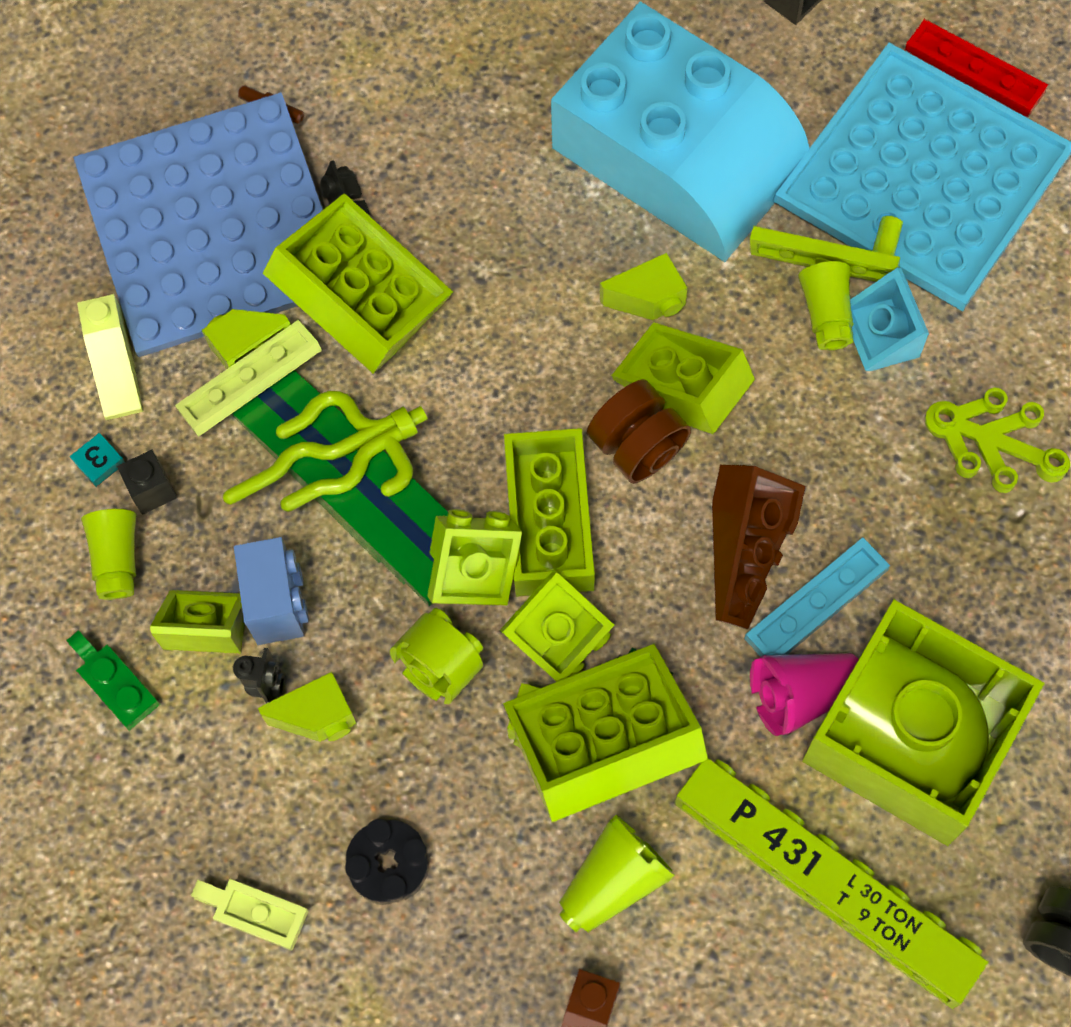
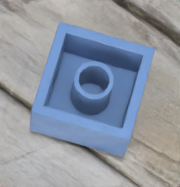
[234,537,309,645]

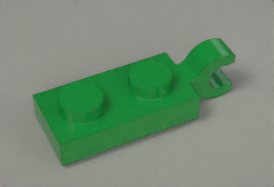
[66,630,161,731]

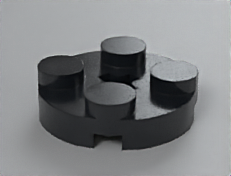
[345,819,429,905]

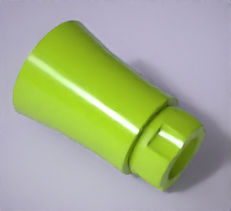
[798,261,854,351]
[81,509,137,600]

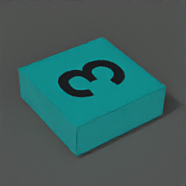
[69,433,125,487]

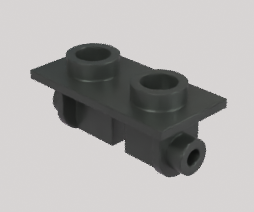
[320,161,372,218]
[233,648,285,704]

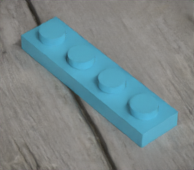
[744,537,890,657]

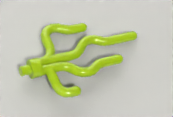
[223,391,428,512]

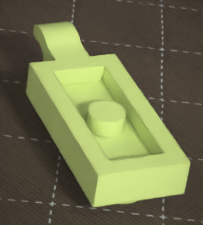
[191,879,309,951]

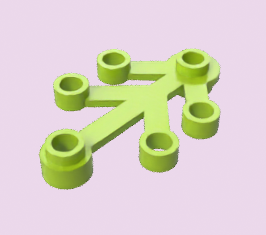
[925,387,1070,493]

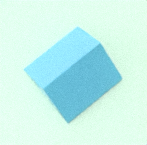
[850,267,929,372]

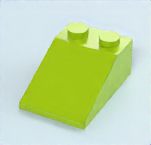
[611,322,755,434]

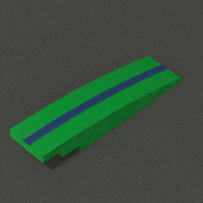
[231,370,448,606]

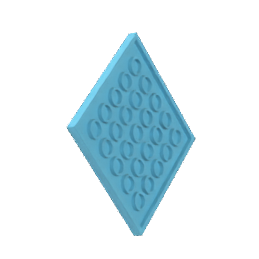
[774,42,1071,311]

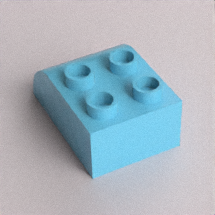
[551,1,810,262]

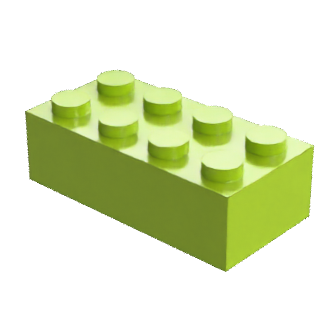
[504,428,595,597]

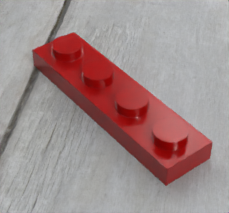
[904,19,1048,118]

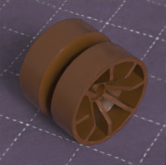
[587,379,691,484]

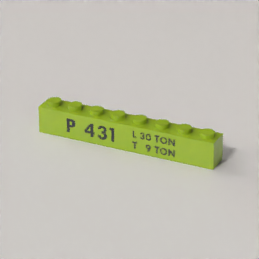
[675,759,989,1009]

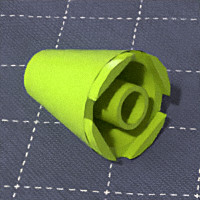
[559,814,675,932]

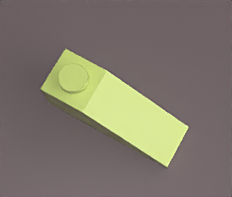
[77,294,143,420]

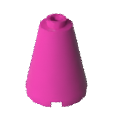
[750,653,859,736]

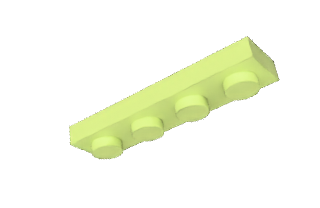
[175,320,322,437]

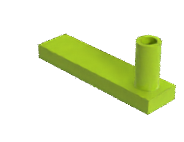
[750,216,903,282]

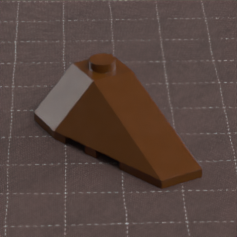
[712,464,806,629]

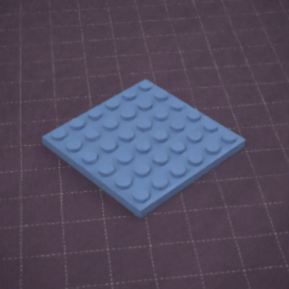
[73,92,323,358]

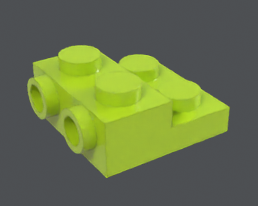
[427,509,522,605]
[500,570,614,682]

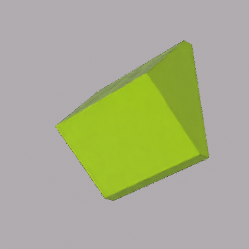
[150,590,245,654]

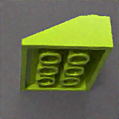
[262,193,453,374]
[503,644,708,822]

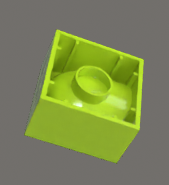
[802,599,1045,846]

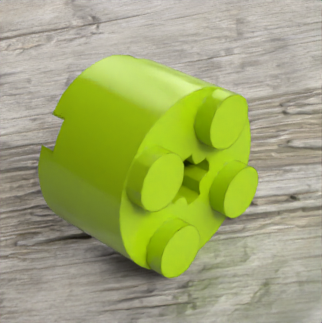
[390,608,483,704]

